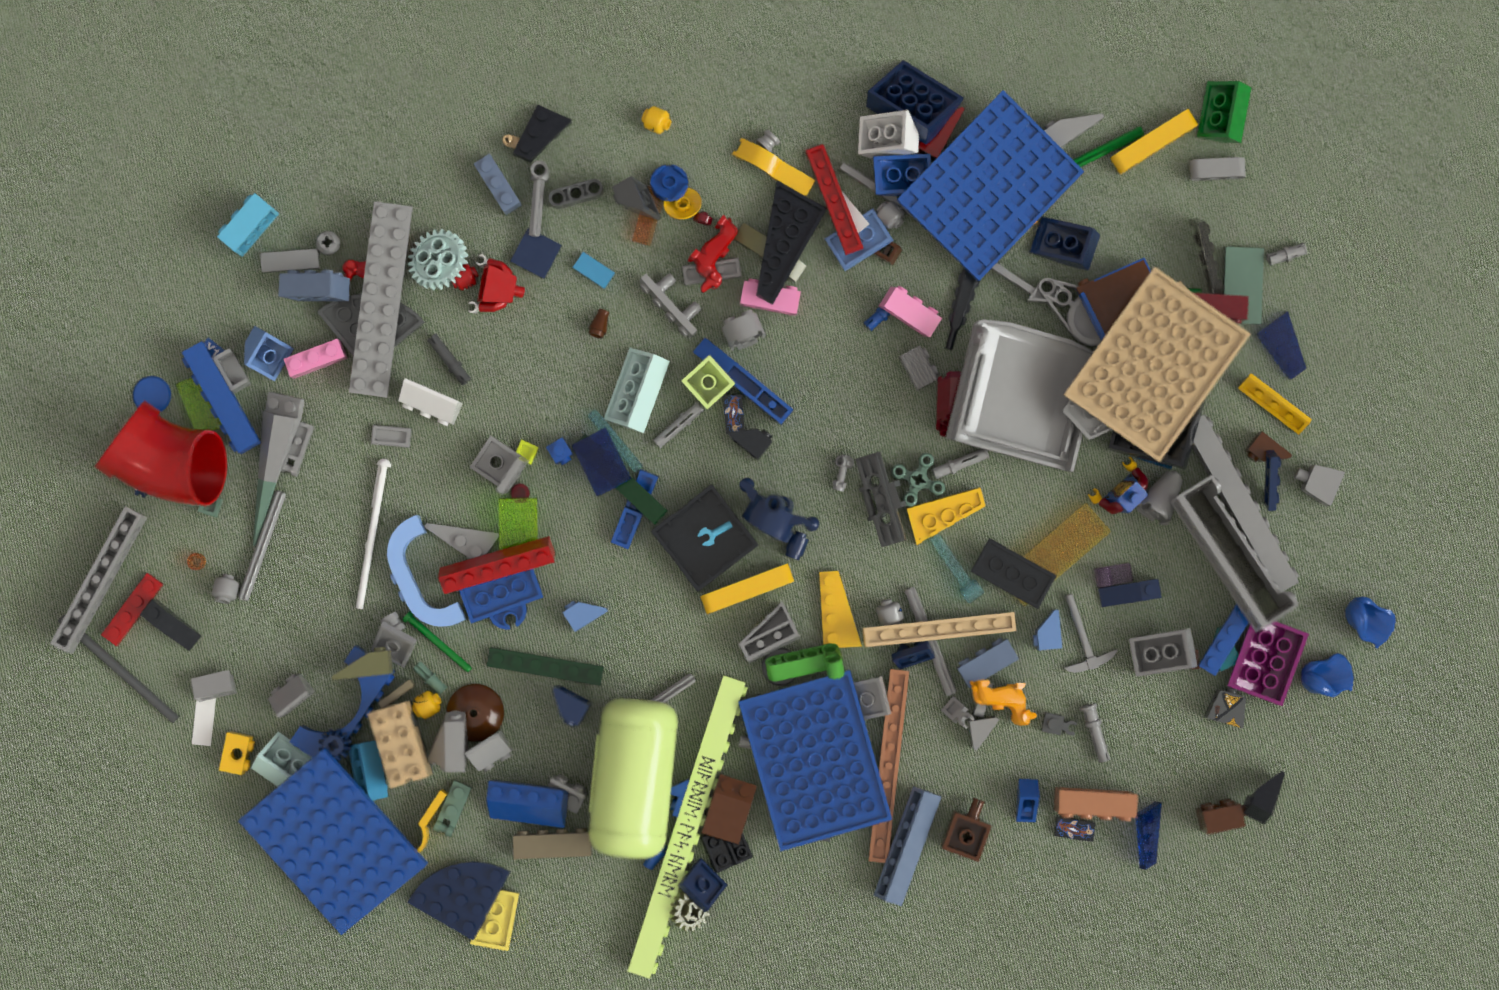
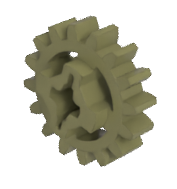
[670,891,711,931]

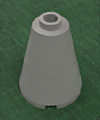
[1137,470,1183,525]

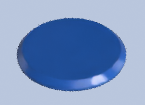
[133,376,171,412]

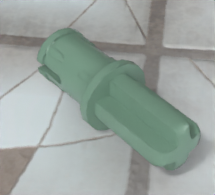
[413,662,447,695]

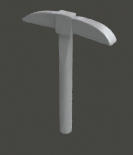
[1064,594,1118,673]

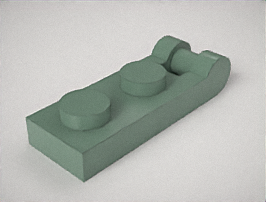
[433,780,472,838]

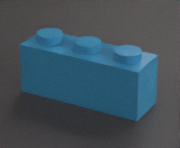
[349,740,388,801]

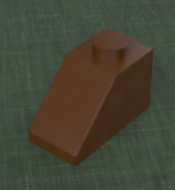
[1244,431,1292,462]

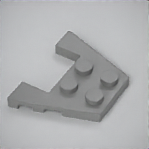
[1062,399,1112,440]

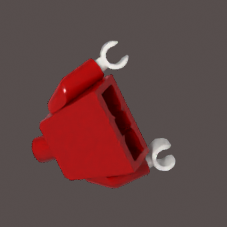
[468,254,525,313]

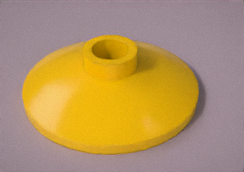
[664,188,702,219]

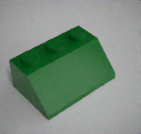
[1197,81,1252,143]

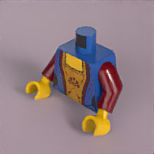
[1088,457,1149,514]

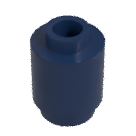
[785,531,809,560]

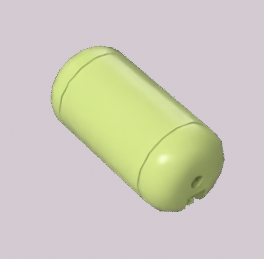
[589,698,678,859]

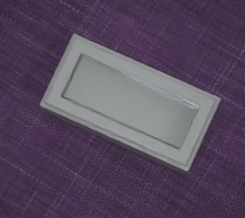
[371,425,412,448]

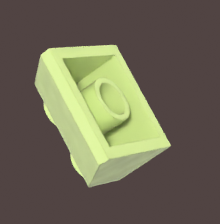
[682,355,736,409]

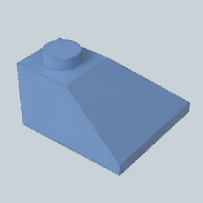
[244,326,294,381]

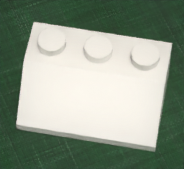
[858,110,919,159]
[399,378,463,426]

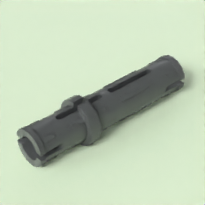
[427,333,472,386]

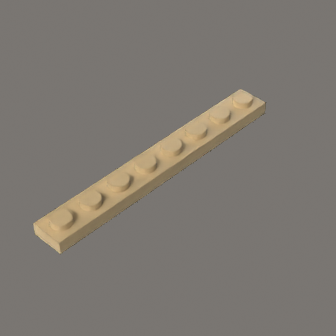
[863,612,1016,647]

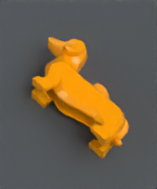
[970,680,1037,726]

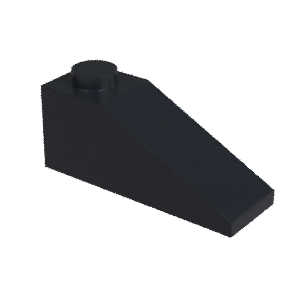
[140,600,202,651]
[1243,771,1285,825]

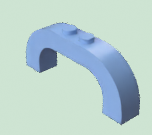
[387,515,467,627]

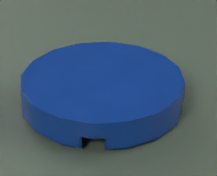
[650,165,688,202]

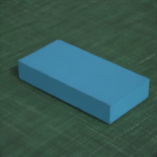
[573,252,615,289]

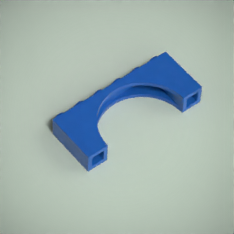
[290,645,395,762]

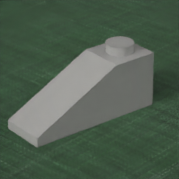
[1044,114,1104,148]

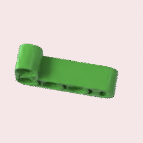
[765,643,845,682]

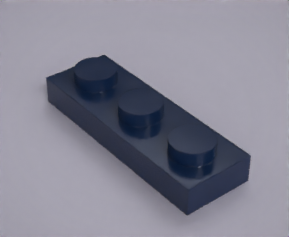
[1264,450,1281,511]

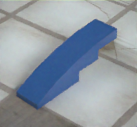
[611,469,659,549]

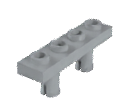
[639,273,702,339]

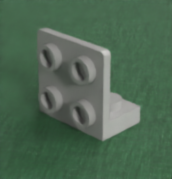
[548,774,588,814]

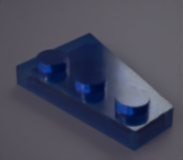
[1256,311,1307,380]
[1136,801,1162,870]

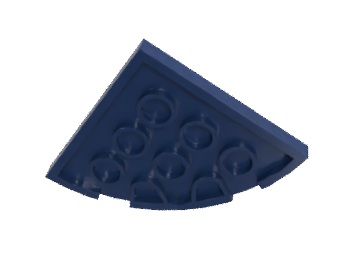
[407,862,511,940]

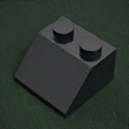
[728,429,773,461]

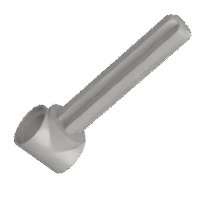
[529,161,549,237]

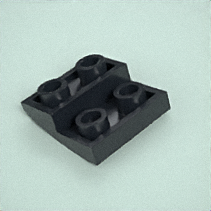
[700,832,753,873]

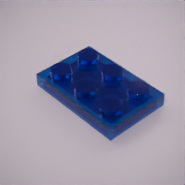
[572,428,632,496]

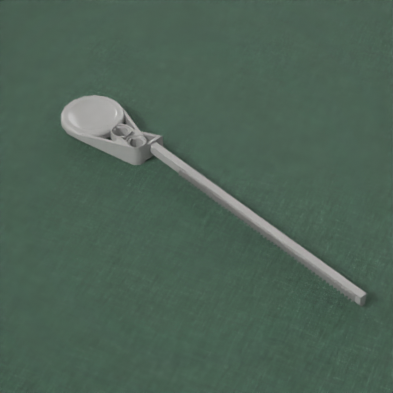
[840,163,1101,346]

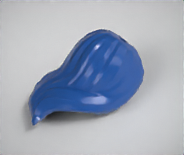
[1345,597,1396,649]
[1301,653,1354,697]

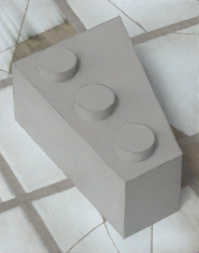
[739,601,800,664]

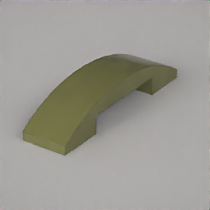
[734,223,806,282]

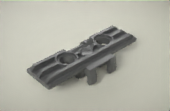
[855,451,907,547]

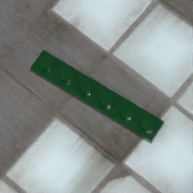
[487,647,604,686]

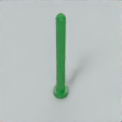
[402,611,472,672]

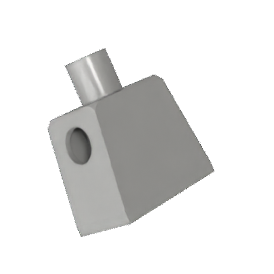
[1294,465,1345,506]

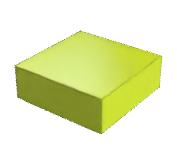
[516,439,539,465]

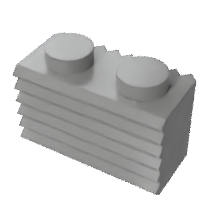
[899,345,939,391]

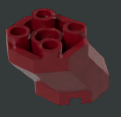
[936,371,962,437]

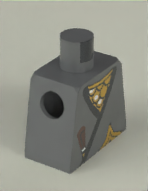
[1204,686,1246,728]

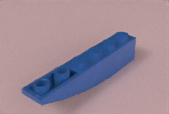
[693,338,793,426]

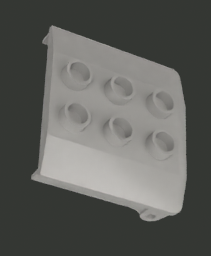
[946,319,1094,472]

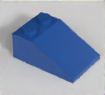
[873,154,931,196]

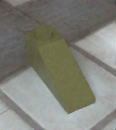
[332,647,393,680]

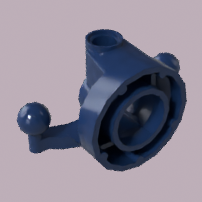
[739,477,819,543]

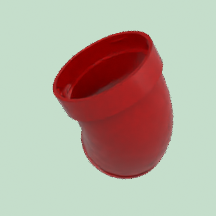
[94,400,227,506]

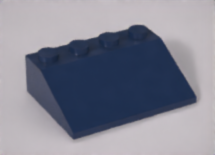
[866,60,964,145]

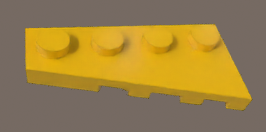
[906,487,985,545]

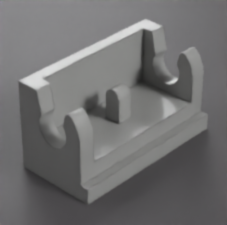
[191,670,237,702]

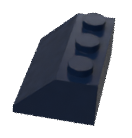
[553,684,593,727]

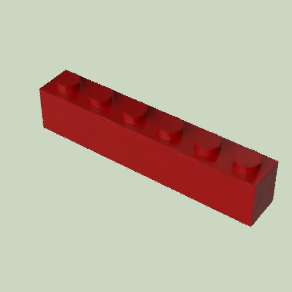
[438,536,555,594]

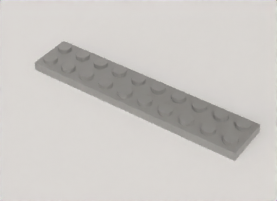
[349,201,413,398]

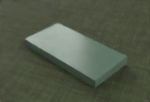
[1223,246,1264,325]

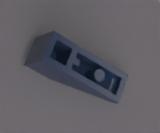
[1098,579,1162,607]

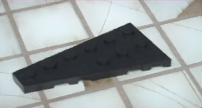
[756,181,827,305]

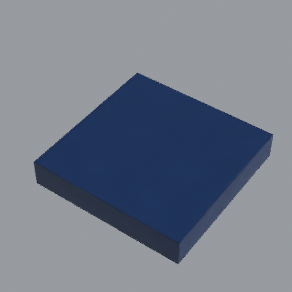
[510,228,562,280]
[678,858,727,913]

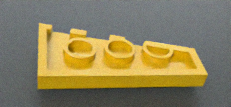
[819,571,862,648]

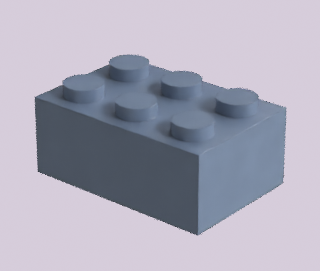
[278,270,350,301]

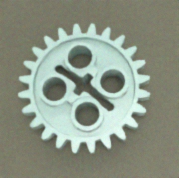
[407,229,468,290]

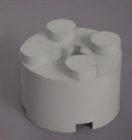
[722,310,766,351]

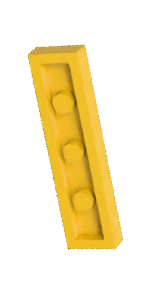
[1238,373,1312,435]

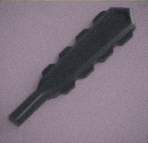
[945,269,980,351]

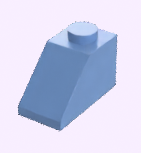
[562,601,608,632]
[1033,610,1062,650]

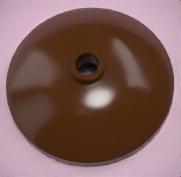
[446,684,504,742]

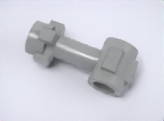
[833,454,854,491]

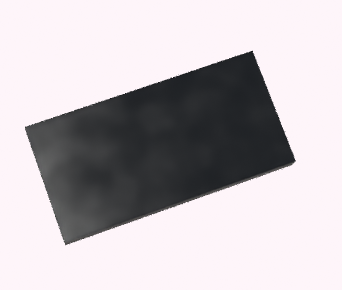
[970,538,1057,609]

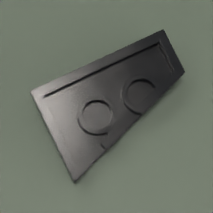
[513,104,572,163]

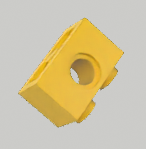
[219,731,255,775]

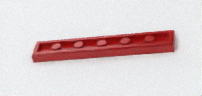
[805,144,863,256]

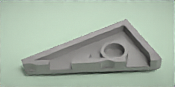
[424,523,500,559]

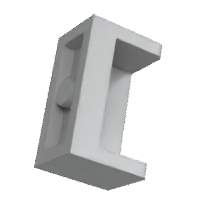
[213,349,251,393]

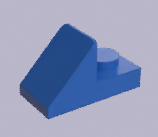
[670,778,690,817]

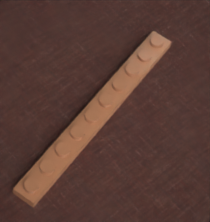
[868,669,909,863]

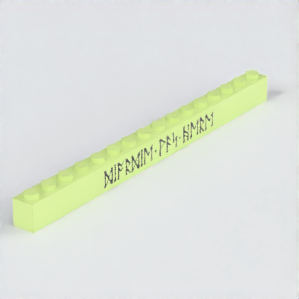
[628,675,748,979]

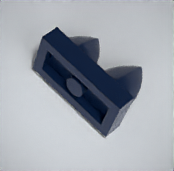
[892,641,935,670]

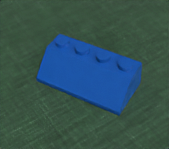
[486,780,569,828]

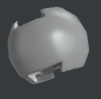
[316,231,340,255]

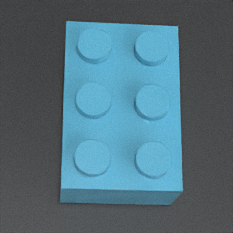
[217,193,279,257]

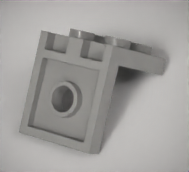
[470,435,529,494]

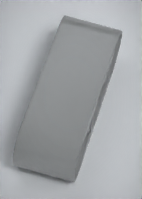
[1190,157,1246,181]

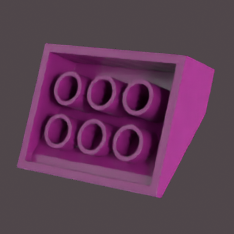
[1227,617,1309,706]

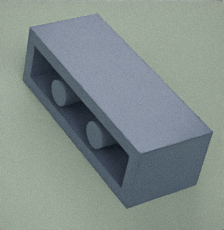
[474,154,522,215]
[956,638,1019,688]

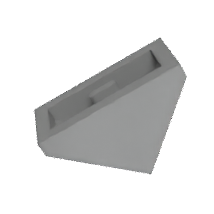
[968,716,999,751]

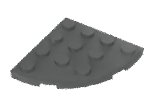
[317,294,425,356]

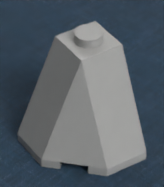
[428,711,468,772]

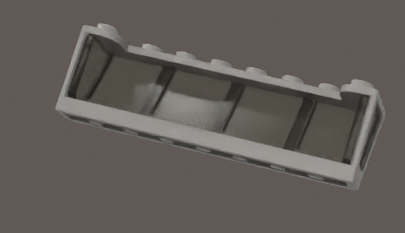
[1170,475,1299,632]

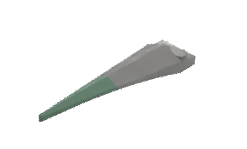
[253,392,305,546]

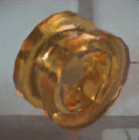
[187,553,206,570]

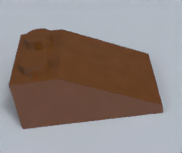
[702,774,757,845]

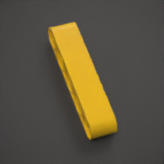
[1110,109,1199,174]
[700,563,794,614]

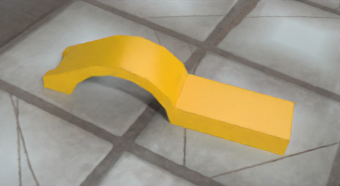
[732,138,816,197]
[417,789,448,853]

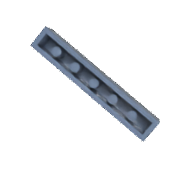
[874,786,941,906]

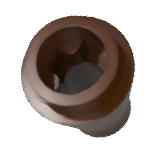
[588,309,609,339]

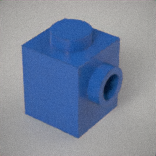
[546,437,574,465]

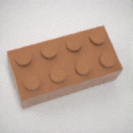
[1054,787,1138,821]

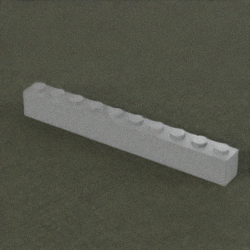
[1192,415,1299,592]

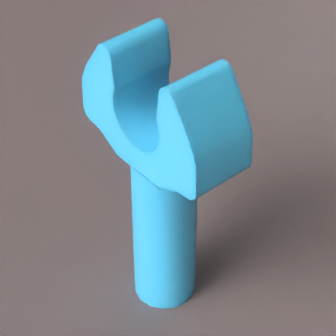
[698,521,733,546]

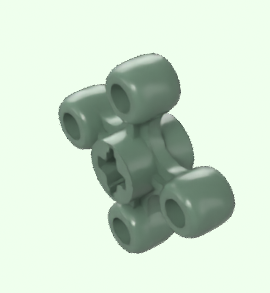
[891,453,945,507]

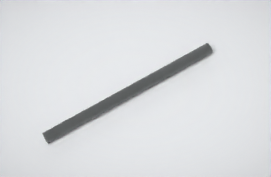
[58,615,179,723]

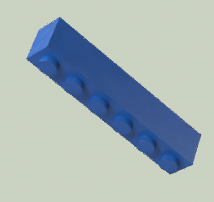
[182,341,261,454]

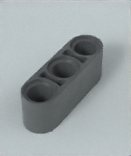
[549,179,604,209]

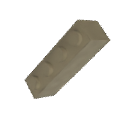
[513,828,592,859]

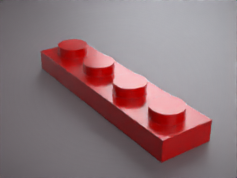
[101,573,164,646]

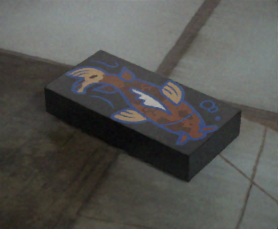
[723,394,745,434]
[1054,816,1096,842]

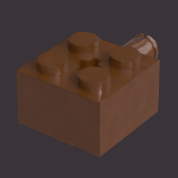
[941,797,992,862]
[1196,798,1246,835]

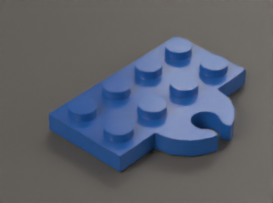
[459,569,544,630]

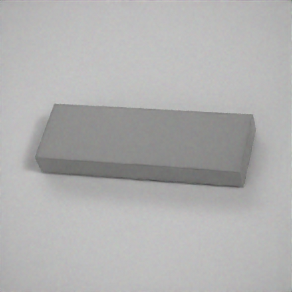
[260,249,320,273]
[682,258,741,286]

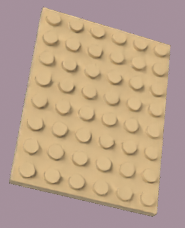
[1064,267,1251,462]

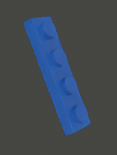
[1197,603,1249,676]

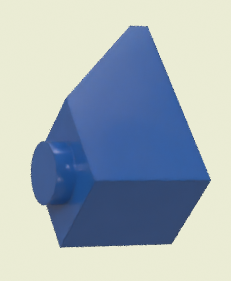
[1016,779,1040,822]

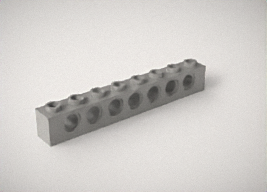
[50,506,147,654]

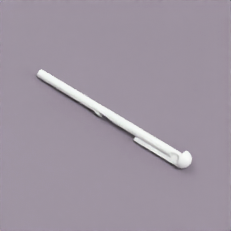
[356,459,391,609]

